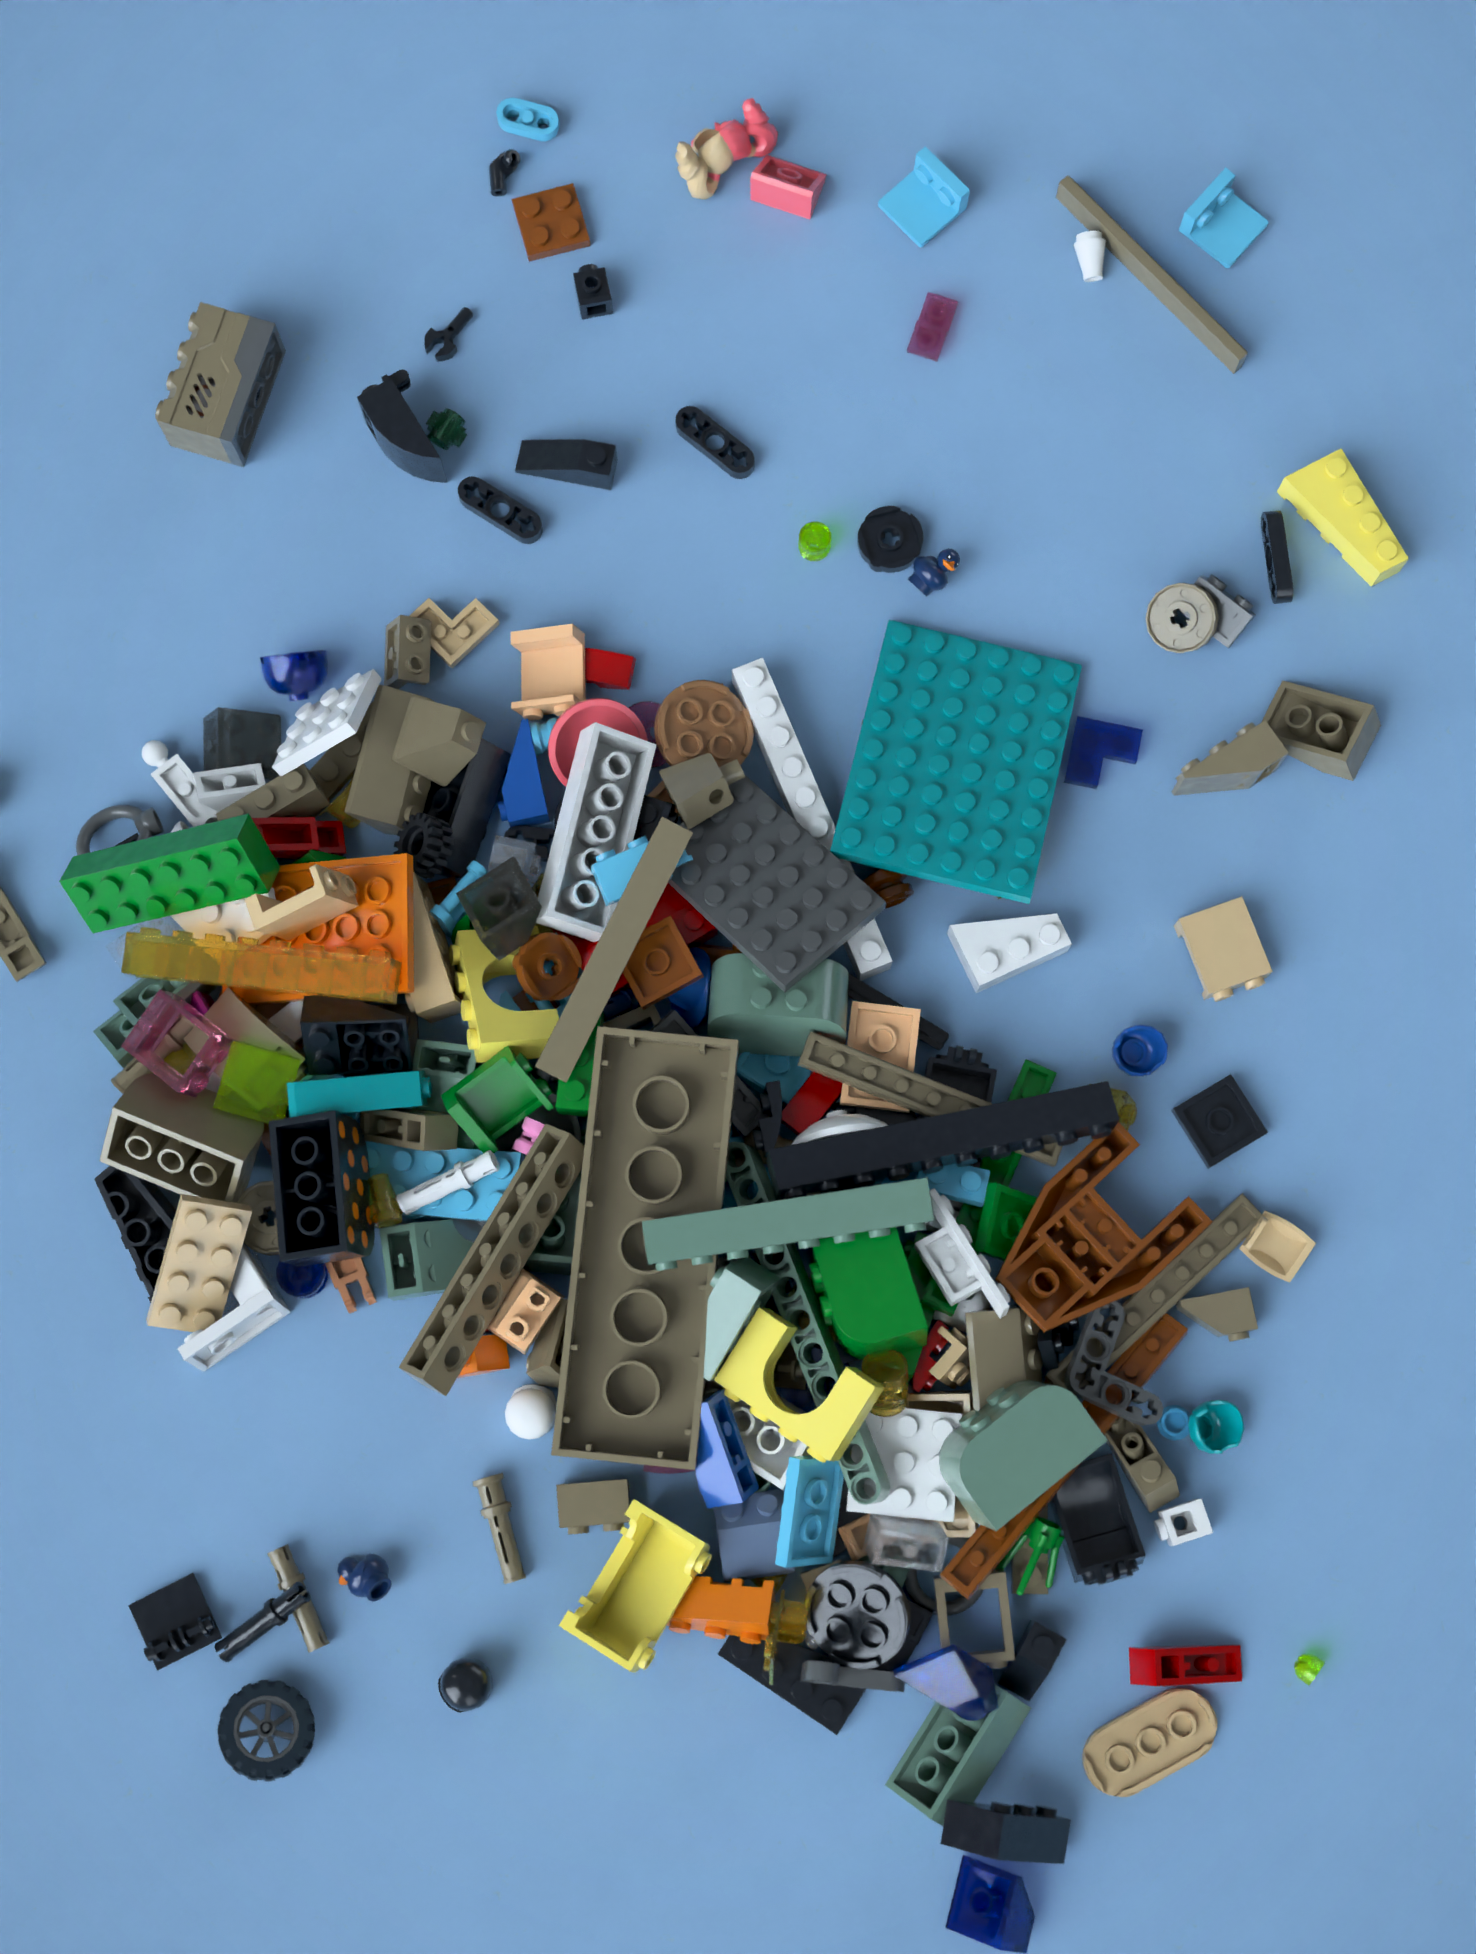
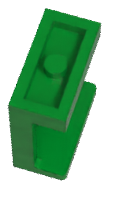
[441,1046,554,1153]

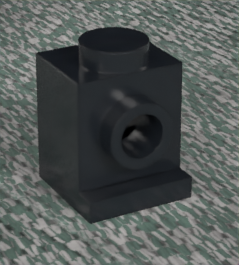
[573,264,613,320]

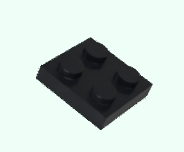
[1171,1074,1268,1169]

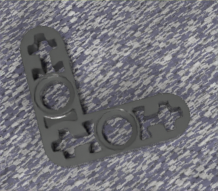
[1064,1301,1163,1426]
[801,1661,906,1692]

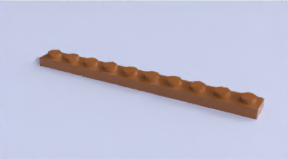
[940,1313,1188,1600]

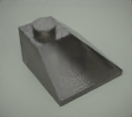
[456,856,542,960]

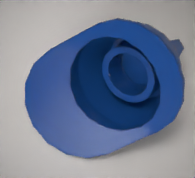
[667,947,711,1028]

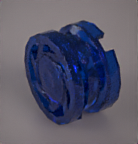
[276,1260,329,1299]

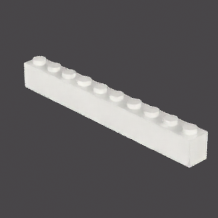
[732,658,893,981]

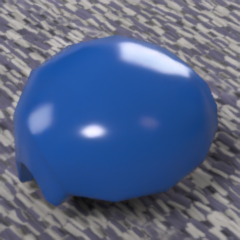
[1112,1024,1168,1076]

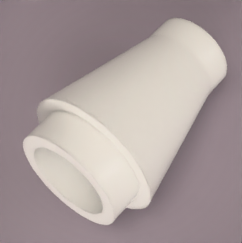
[1074,231,1106,282]

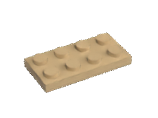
[146,1194,252,1332]

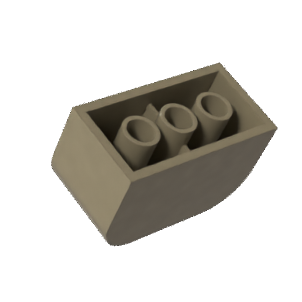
[99,1073,264,1203]

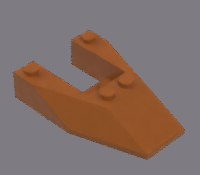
[995,1122,1213,1332]

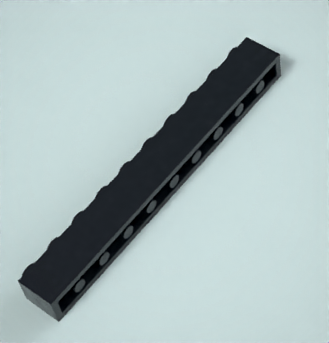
[766,1081,1120,1200]

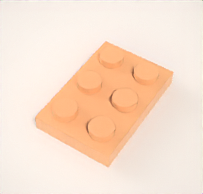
[840,1001,921,1113]

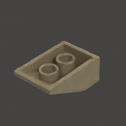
[1261,680,1381,781]

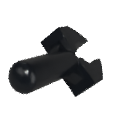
[424,307,473,362]

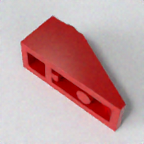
[1129,1645,1242,1686]

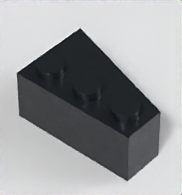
[940,1799,1071,1864]

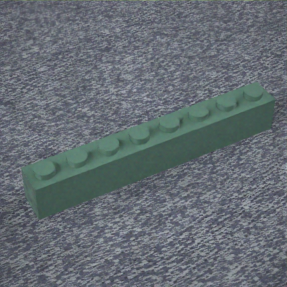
[641,1178,934,1271]

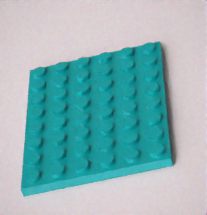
[830,620,1082,904]

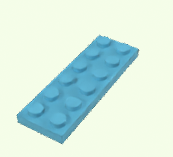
[366,1142,525,1221]

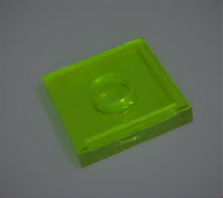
[213,1040,302,1124]

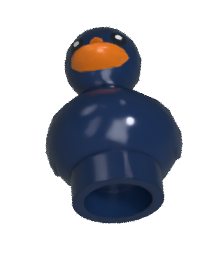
[908,548,960,596]
[337,1554,392,1602]

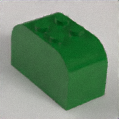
[809,1227,928,1360]

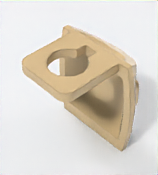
[1239,1211,1316,1283]

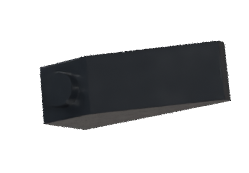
[515,439,618,490]

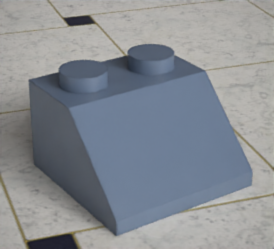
[714,1489,795,1583]

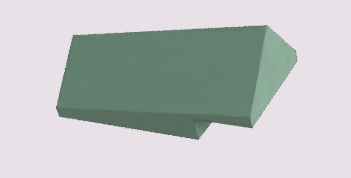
[93,939,223,1069]

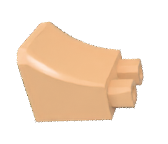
[487,1268,565,1355]

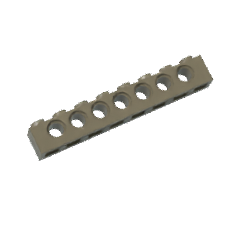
[398,1124,584,1396]

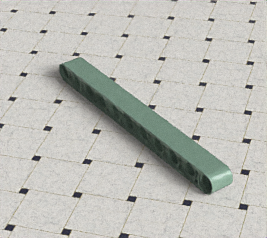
[726,1141,890,1505]

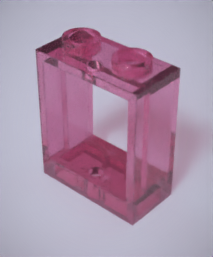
[121,989,235,1098]

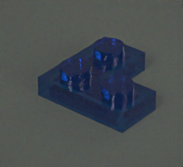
[1063,716,1143,789]

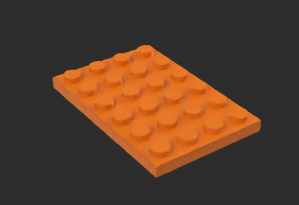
[222,853,414,1005]

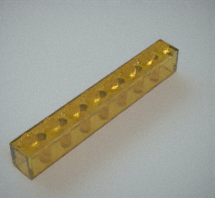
[121,927,402,1004]

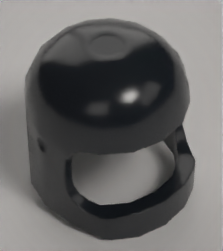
[438,1658,492,1713]

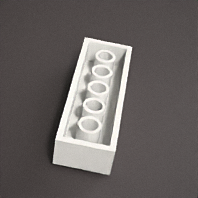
[532,722,656,942]

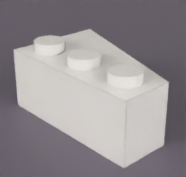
[947,913,1072,993]

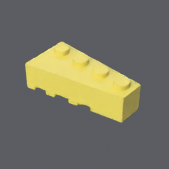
[1277,448,1409,587]

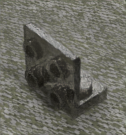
[203,707,281,780]

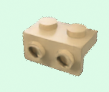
[929,1326,971,1389]

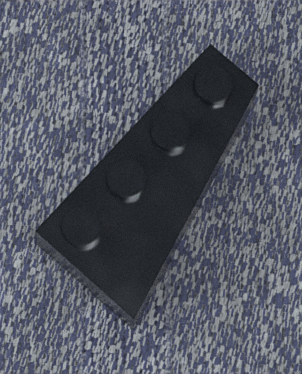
[94,1166,176,1303]

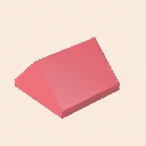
[750,155,827,219]

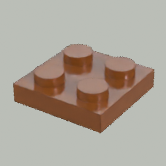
[512,183,591,262]
[623,915,704,1010]

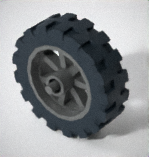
[217,1680,315,1782]

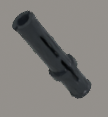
[214,1582,311,1662]

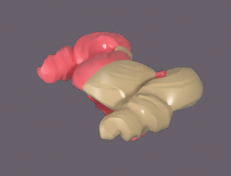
[675,98,778,200]

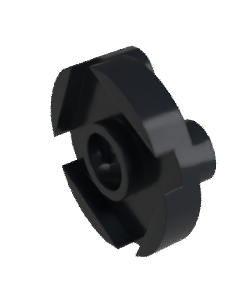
[857,506,923,573]

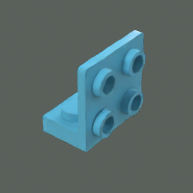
[878,146,970,247]
[1179,167,1268,268]

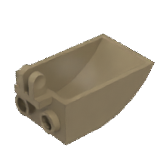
[184,987,307,1111]

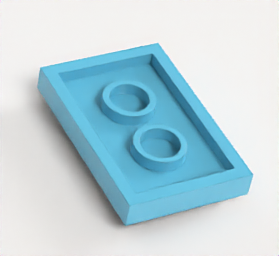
[775,1455,844,1568]

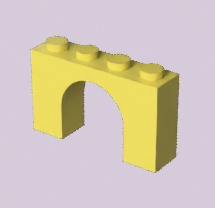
[449,926,559,1063]
[714,1307,885,1463]

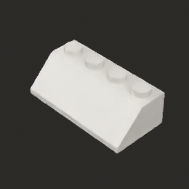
[703,1378,810,1490]

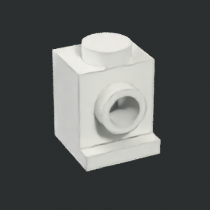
[1154,1498,1213,1546]

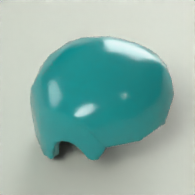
[1188,1400,1244,1454]

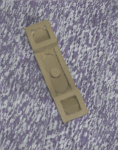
[0,886,46,982]

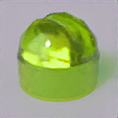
[1294,1653,1325,1686]

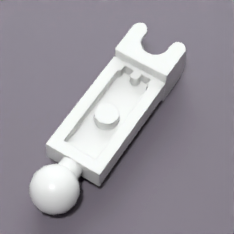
[142,740,218,827]

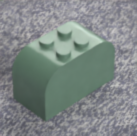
[707,953,849,1057]
[939,1380,1108,1531]

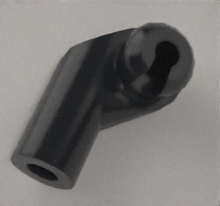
[489,149,521,197]

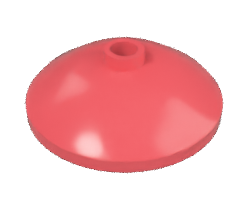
[548,698,648,787]

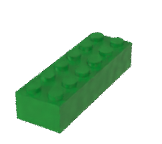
[59,814,280,933]

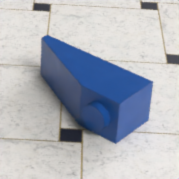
[498,719,550,828]
[696,1389,759,1508]

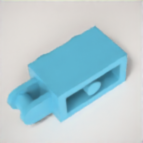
[590,836,693,906]

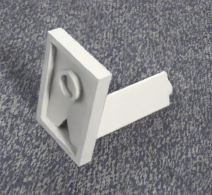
[177,1243,291,1372]

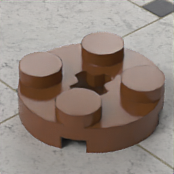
[513,932,582,1001]

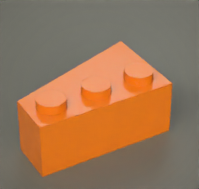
[667,1576,776,1644]

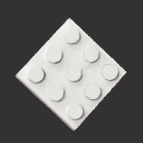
[272,669,382,777]
[847,1405,963,1522]

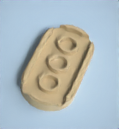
[1082,1688,1217,1797]

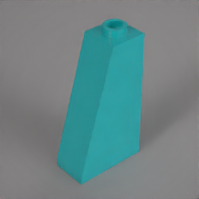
[287,1071,432,1118]

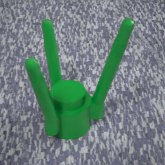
[994,1516,1064,1595]

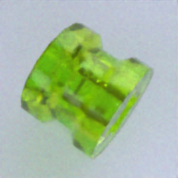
[798,521,831,561]

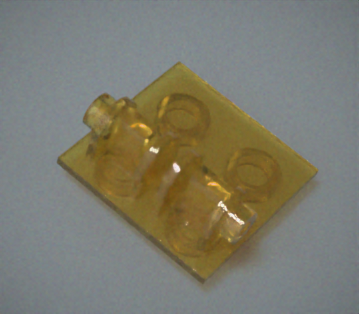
[763,1590,807,1685]

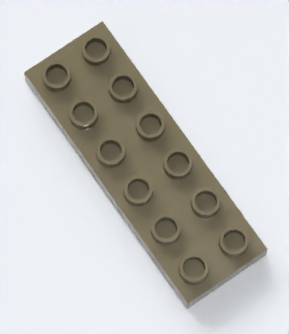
[551,1026,739,1470]

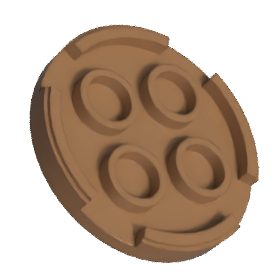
[654,680,754,767]

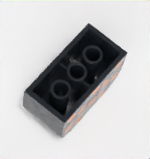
[269,1110,375,1267]

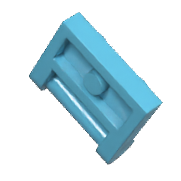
[429,860,498,939]

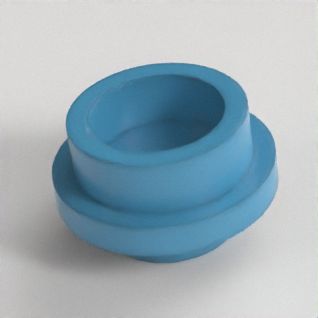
[1157,1405,1190,1441]

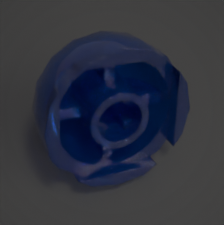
[260,650,328,701]

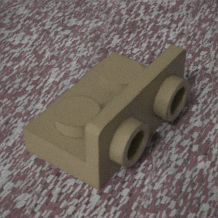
[384,615,431,689]

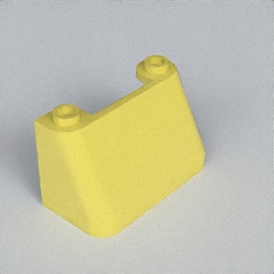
[559,1499,712,1673]

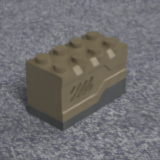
[155,302,286,467]

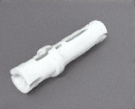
[397,1150,500,1215]

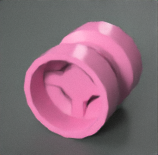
[511,1117,545,1155]

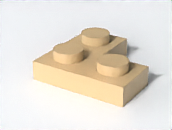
[410,598,500,669]

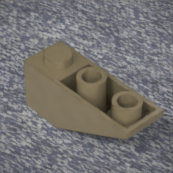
[1104,1408,1180,1513]

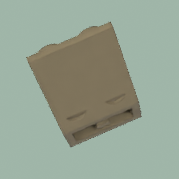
[1171,720,1289,796]

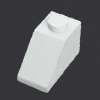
[193,763,266,812]

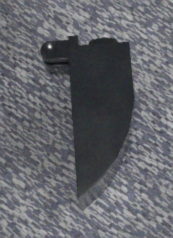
[357,369,447,483]
[917,1046,997,1168]
[1050,1453,1146,1586]

